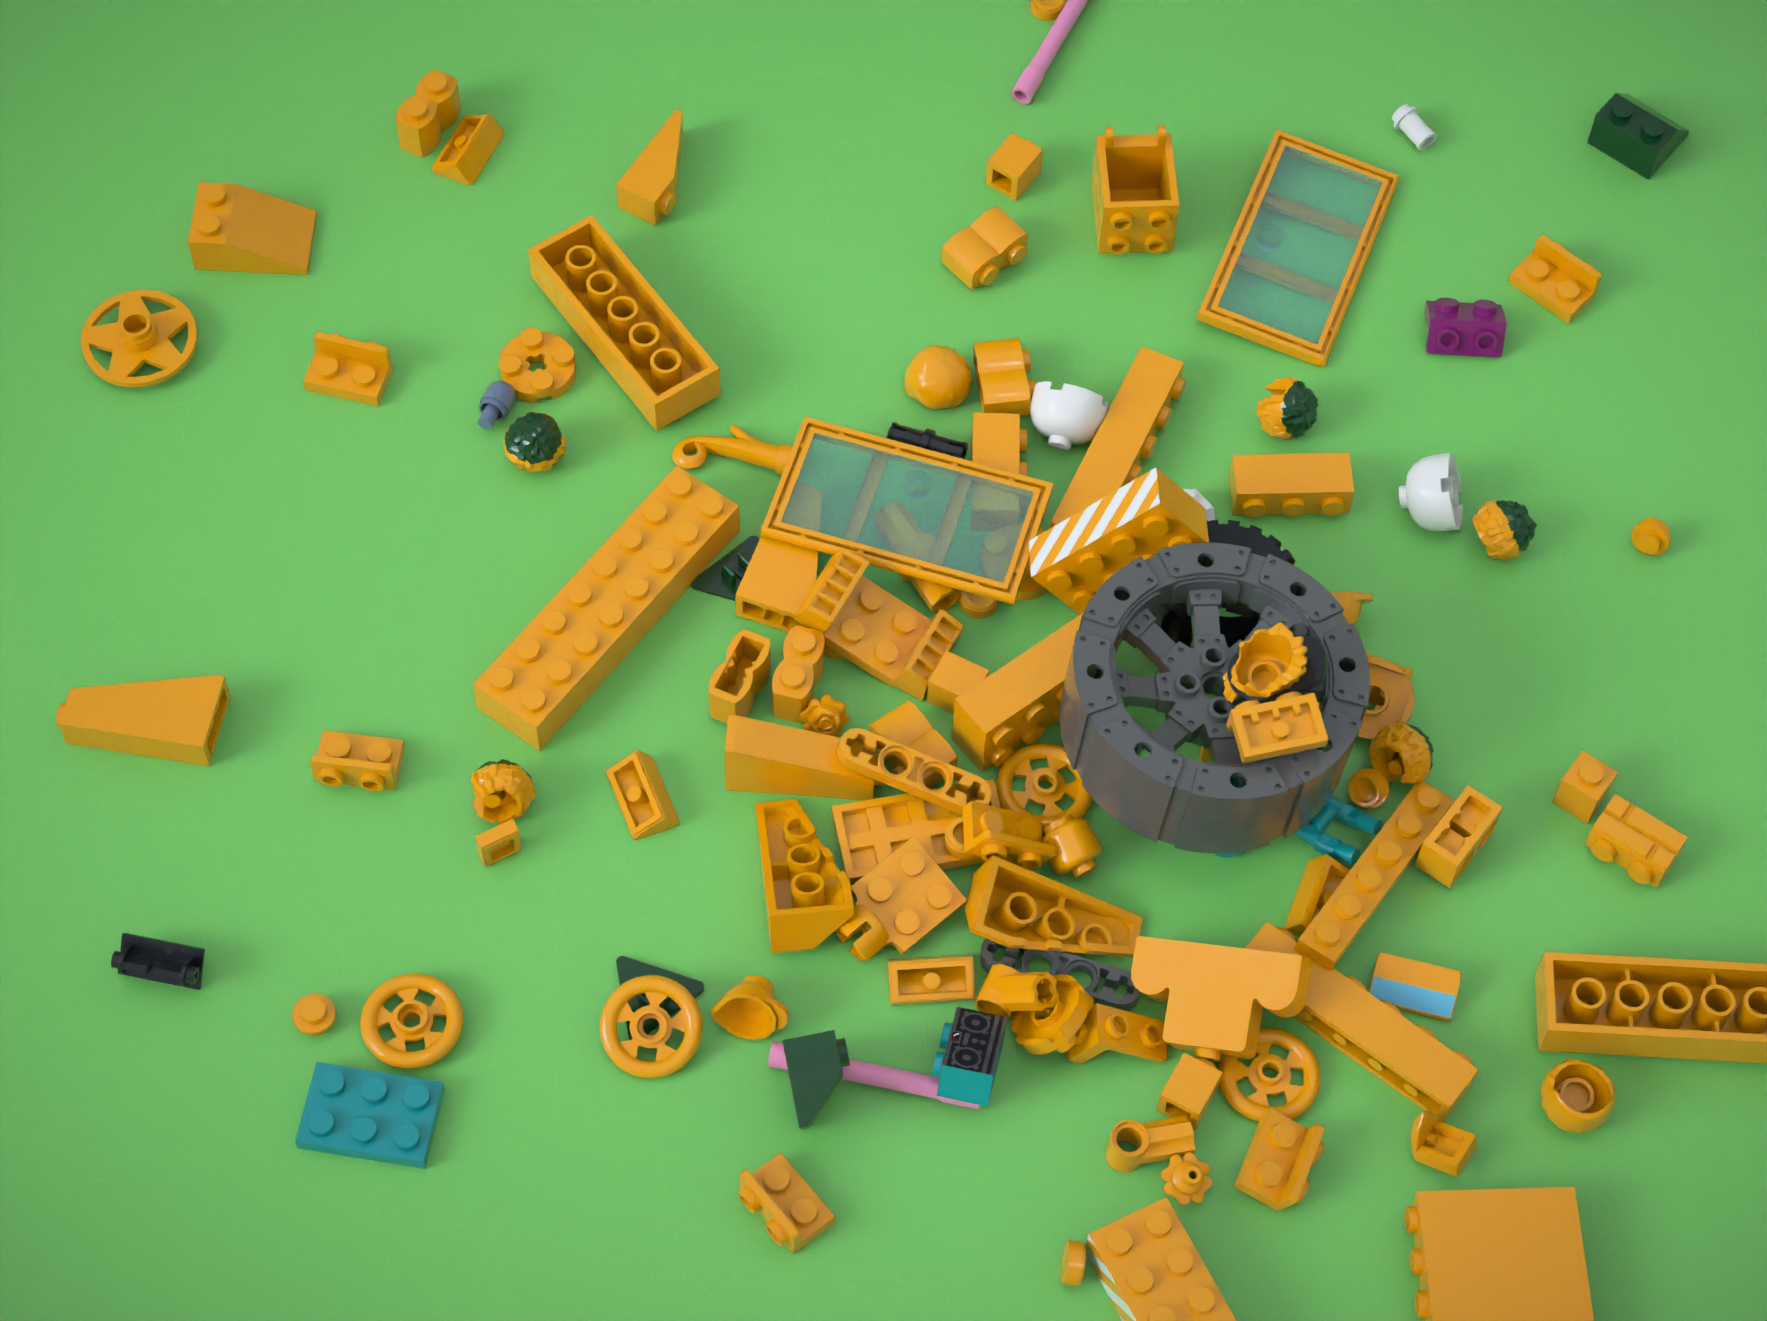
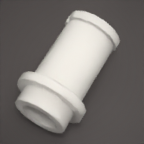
[1392,104,1437,151]

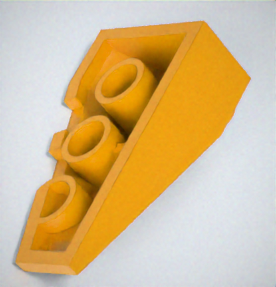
[755,799,854,953]
[964,855,1143,957]

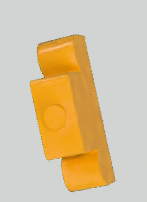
[1131,936,1312,1062]

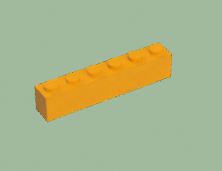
[1050,346,1187,528]
[1245,921,1479,1123]

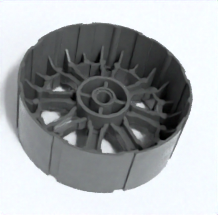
[1059,543,1370,853]

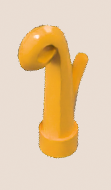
[672,425,793,475]

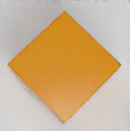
[475,819,522,867]

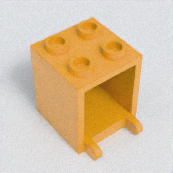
[1091,125,1180,255]

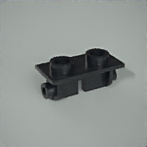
[111,933,205,990]

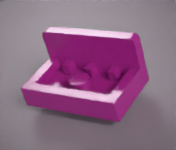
[1424,297,1507,357]

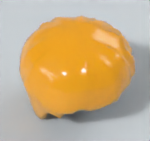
[904,345,972,410]
[1540,1059,1616,1134]

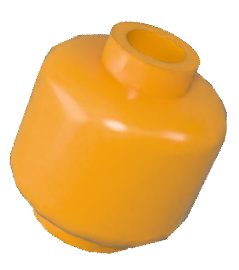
[1041,814,1102,879]

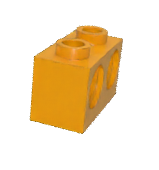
[1415,785,1503,889]

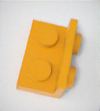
[1508,234,1602,324]
[303,332,393,406]
[1226,692,1328,764]
[310,730,405,792]
[963,801,1056,870]
[1234,1108,1325,1212]
[738,1152,835,1254]

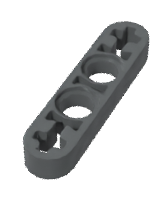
[980,939,1140,1012]

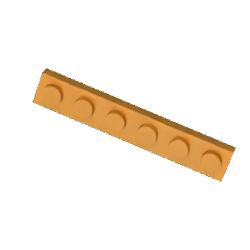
[1294,781,1454,971]

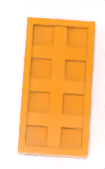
[832,779,1001,886]

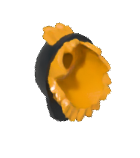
[1223,622,1328,704]

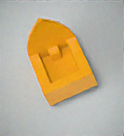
[1410,1111,1477,1177]

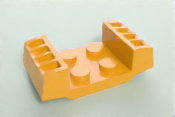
[793,548,963,701]

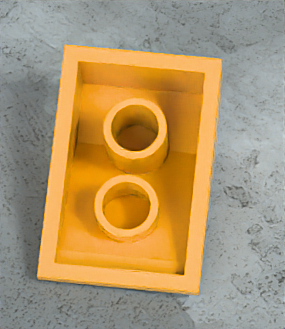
[188,182,317,275]

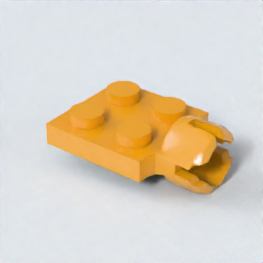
[836,836,967,961]

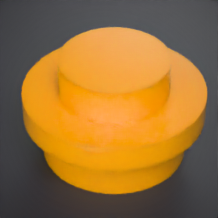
[1631,518,1671,556]
[1348,768,1389,809]
[292,994,336,1036]

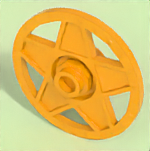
[81,290,198,388]

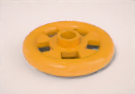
[996,743,1093,832]
[360,973,463,1069]
[600,975,703,1079]
[1218,1027,1321,1122]

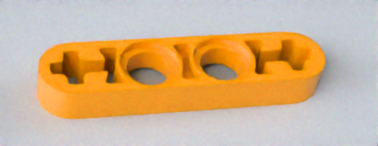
[836,728,992,815]

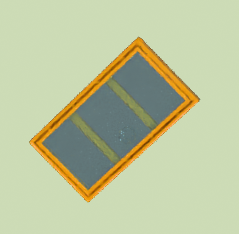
[1196,129,1399,367]
[760,416,1054,605]

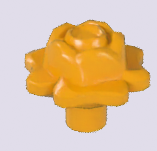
[799,694,849,737]
[1160,1152,1213,1206]

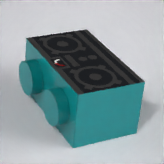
[932,1007,1007,1107]

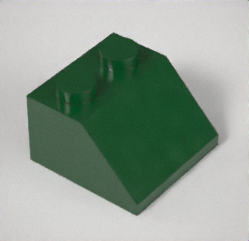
[1587,93,1689,180]
[782,1030,850,1130]

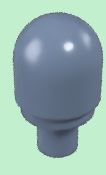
[478,381,516,430]

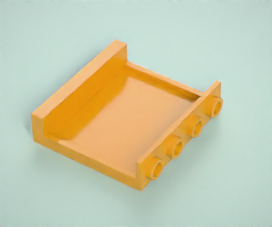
[1405,1187,1594,1321]

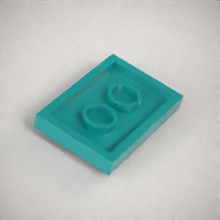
[295,1062,445,1169]

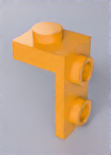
[1068,1003,1167,1064]

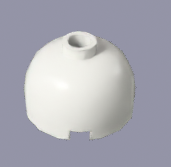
[1030,381,1110,450]
[1399,453,1463,531]

